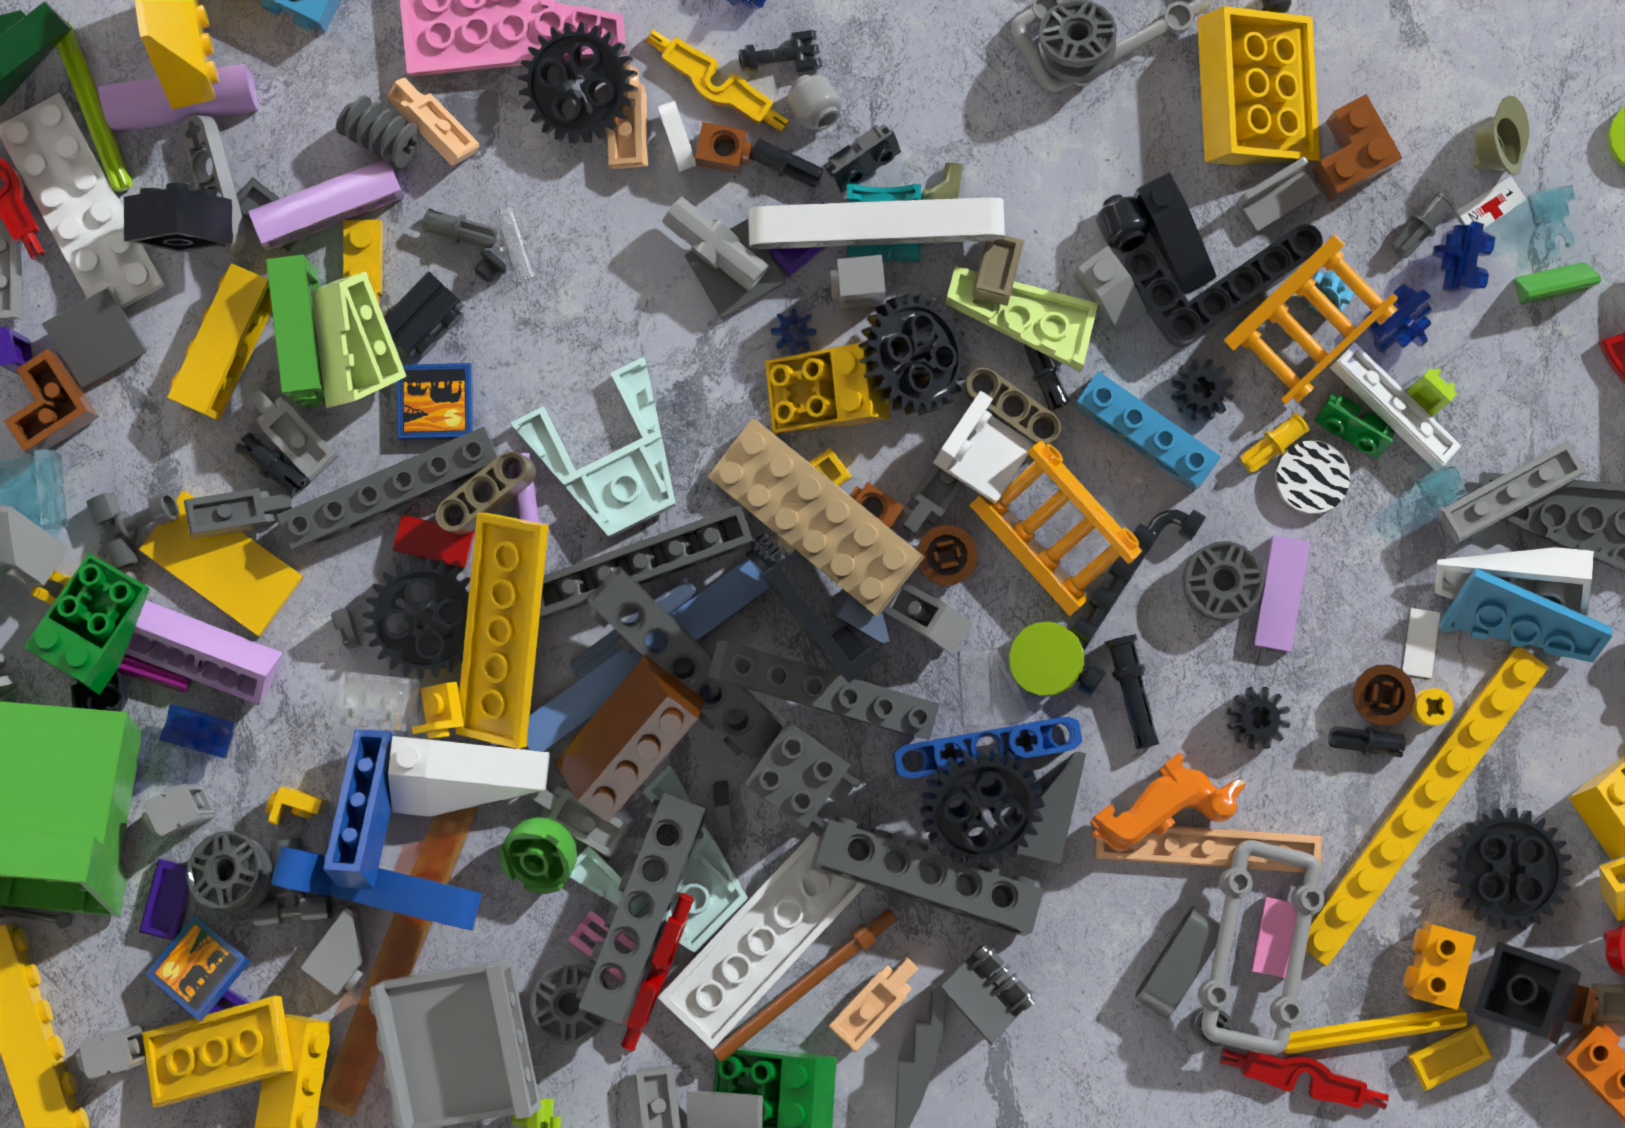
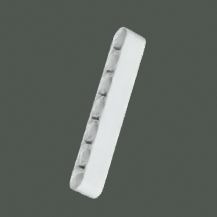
[748,197,1005,249]

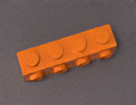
[1556,1023,1625,1123]

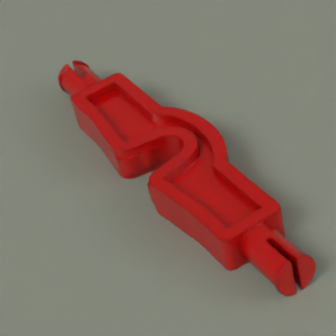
[0,158,46,260]
[620,893,695,1051]
[1220,1048,1389,1110]

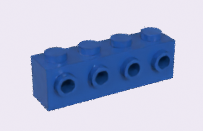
[323,729,394,889]

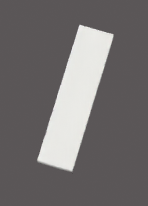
[1330,343,1461,472]

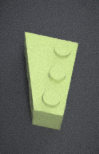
[311,271,407,408]

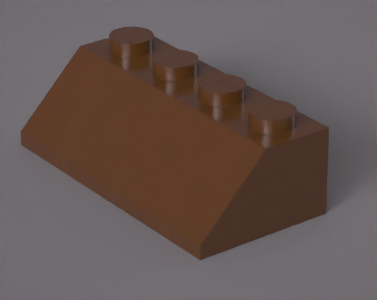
[555,655,705,823]

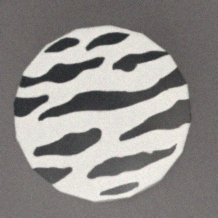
[1275,440,1350,515]

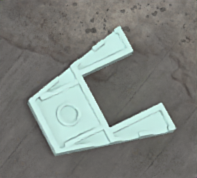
[511,357,676,538]
[570,766,749,952]

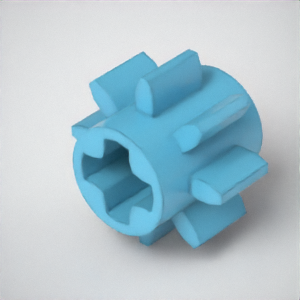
[1308,270,1354,313]

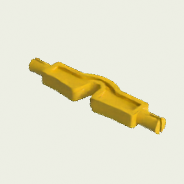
[645,29,790,134]

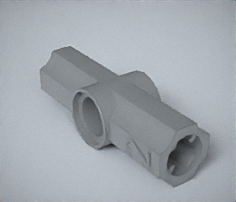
[662,197,769,292]

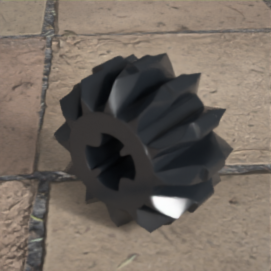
[1170,358,1234,421]
[1226,687,1290,749]

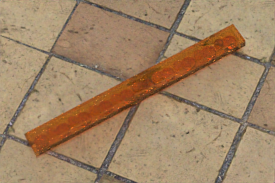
[319,805,480,1118]

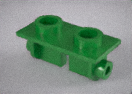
[1314,393,1395,459]

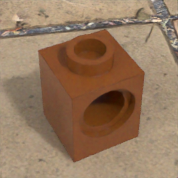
[695,122,752,174]
[850,482,905,529]

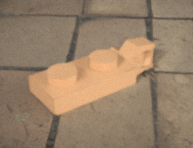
[607,65,648,170]
[387,77,480,166]
[828,957,918,1053]

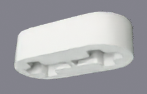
[657,100,697,172]

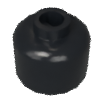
[1096,194,1151,252]

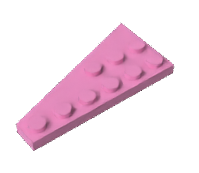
[400,0,627,77]

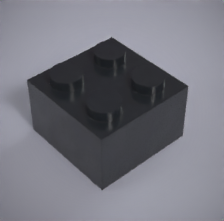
[124,183,232,252]
[1474,941,1581,1045]

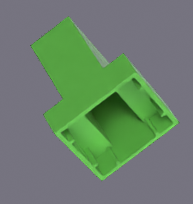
[0,701,143,917]

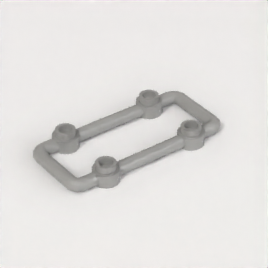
[1011,0,1214,92]
[1197,840,1324,1055]

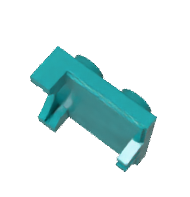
[847,184,921,262]

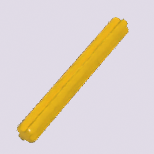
[1283,1006,1467,1054]

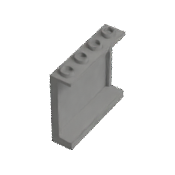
[369,958,541,1128]

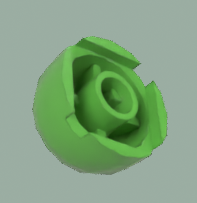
[499,817,577,894]

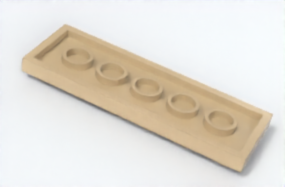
[708,418,924,616]

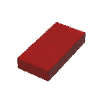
[392,514,475,569]

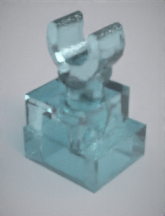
[1527,185,1575,251]
[1416,466,1468,508]

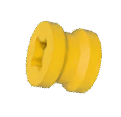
[1411,688,1454,726]

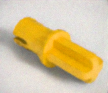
[1240,413,1310,473]

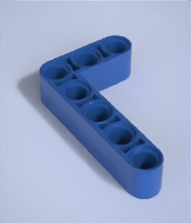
[271,846,483,931]

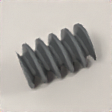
[336,95,418,168]

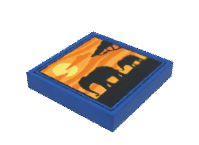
[397,363,473,440]
[145,915,251,1022]

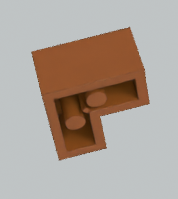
[1312,94,1403,202]
[4,349,99,457]

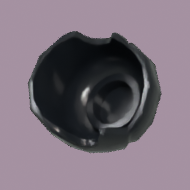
[71,670,128,712]

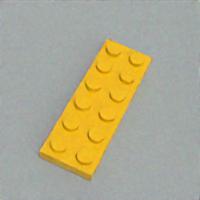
[455,512,549,749]

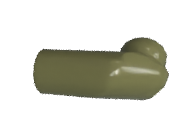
[921,163,963,200]

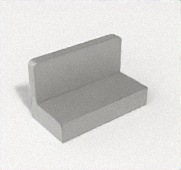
[1236,156,1320,234]

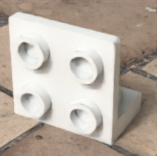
[933,391,1034,503]

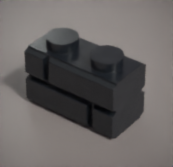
[384,271,464,359]

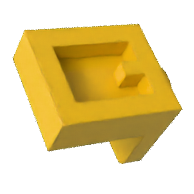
[412,682,464,740]
[266,786,329,825]

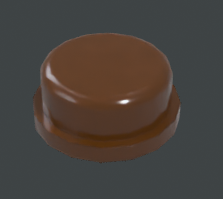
[917,525,977,586]
[1353,664,1415,726]

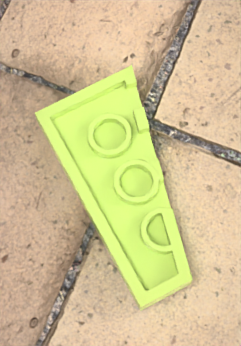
[945,266,1098,372]

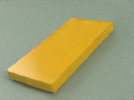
[139,490,304,637]
[142,996,294,1108]

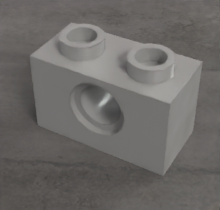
[830,255,886,309]

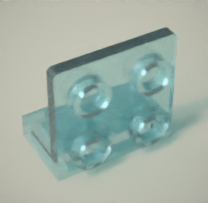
[0,449,68,530]

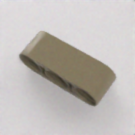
[965,368,1061,445]
[436,451,536,535]

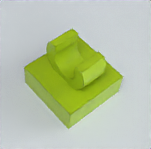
[1406,368,1457,417]

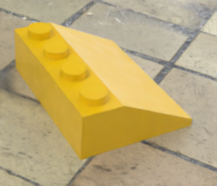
[134,0,219,110]
[1197,6,1320,165]

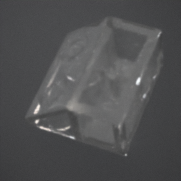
[330,671,423,731]

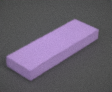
[1252,535,1310,652]

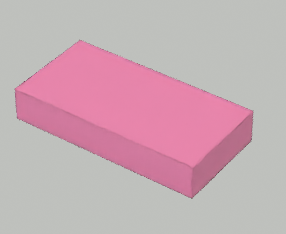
[1250,896,1297,978]

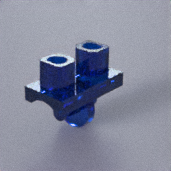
[1432,221,1496,292]
[1364,284,1432,353]
[159,704,237,759]

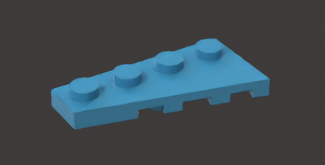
[1439,568,1612,663]

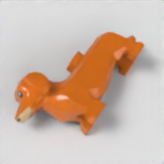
[1090,752,1246,852]

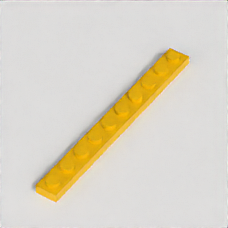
[1306,646,1549,967]

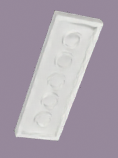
[0,92,166,309]
[658,832,866,1050]

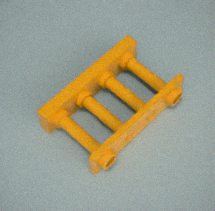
[1224,233,1398,404]
[969,440,1142,616]

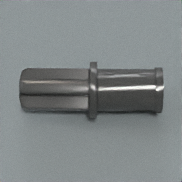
[1391,192,1456,259]
[422,208,497,248]

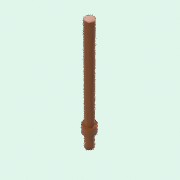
[712,908,898,1062]

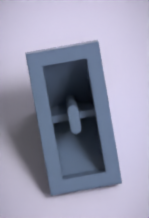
[837,595,890,645]

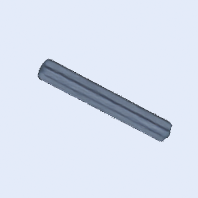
[569,578,697,678]

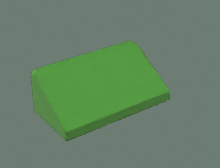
[1514,262,1602,305]

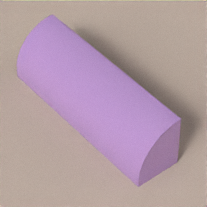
[97,64,259,133]
[249,159,404,252]
[125,600,283,705]

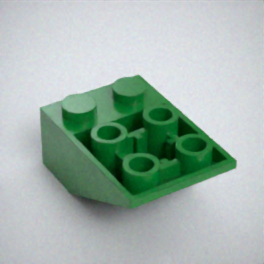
[24,553,150,695]
[713,1048,837,1128]

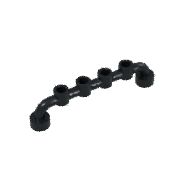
[1070,509,1206,697]

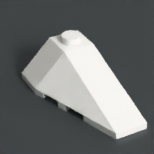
[1435,547,1594,616]
[388,736,550,817]

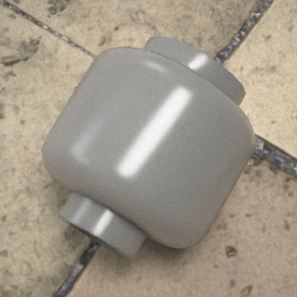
[787,75,842,131]

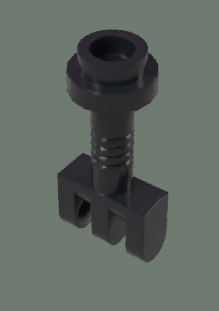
[738,30,823,74]

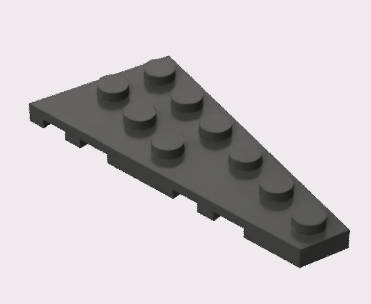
[1479,472,1625,573]

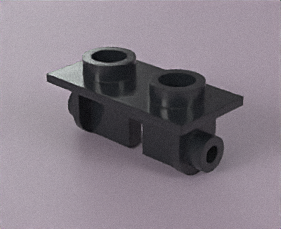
[824,124,901,193]

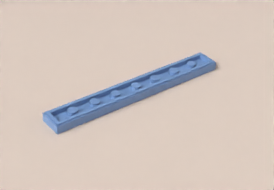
[527,558,771,752]

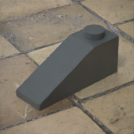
[1015,752,1086,864]

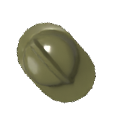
[1472,95,1529,176]

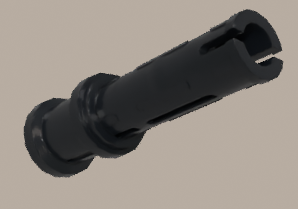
[1104,634,1160,749]

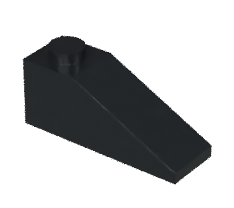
[1133,172,1217,294]

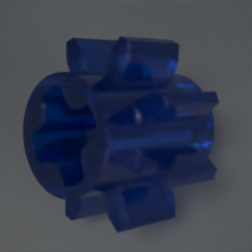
[771,308,817,356]

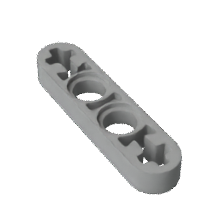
[181,115,247,253]

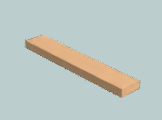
[1094,826,1322,873]

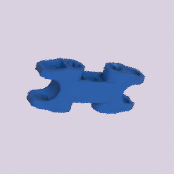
[892,717,1083,778]

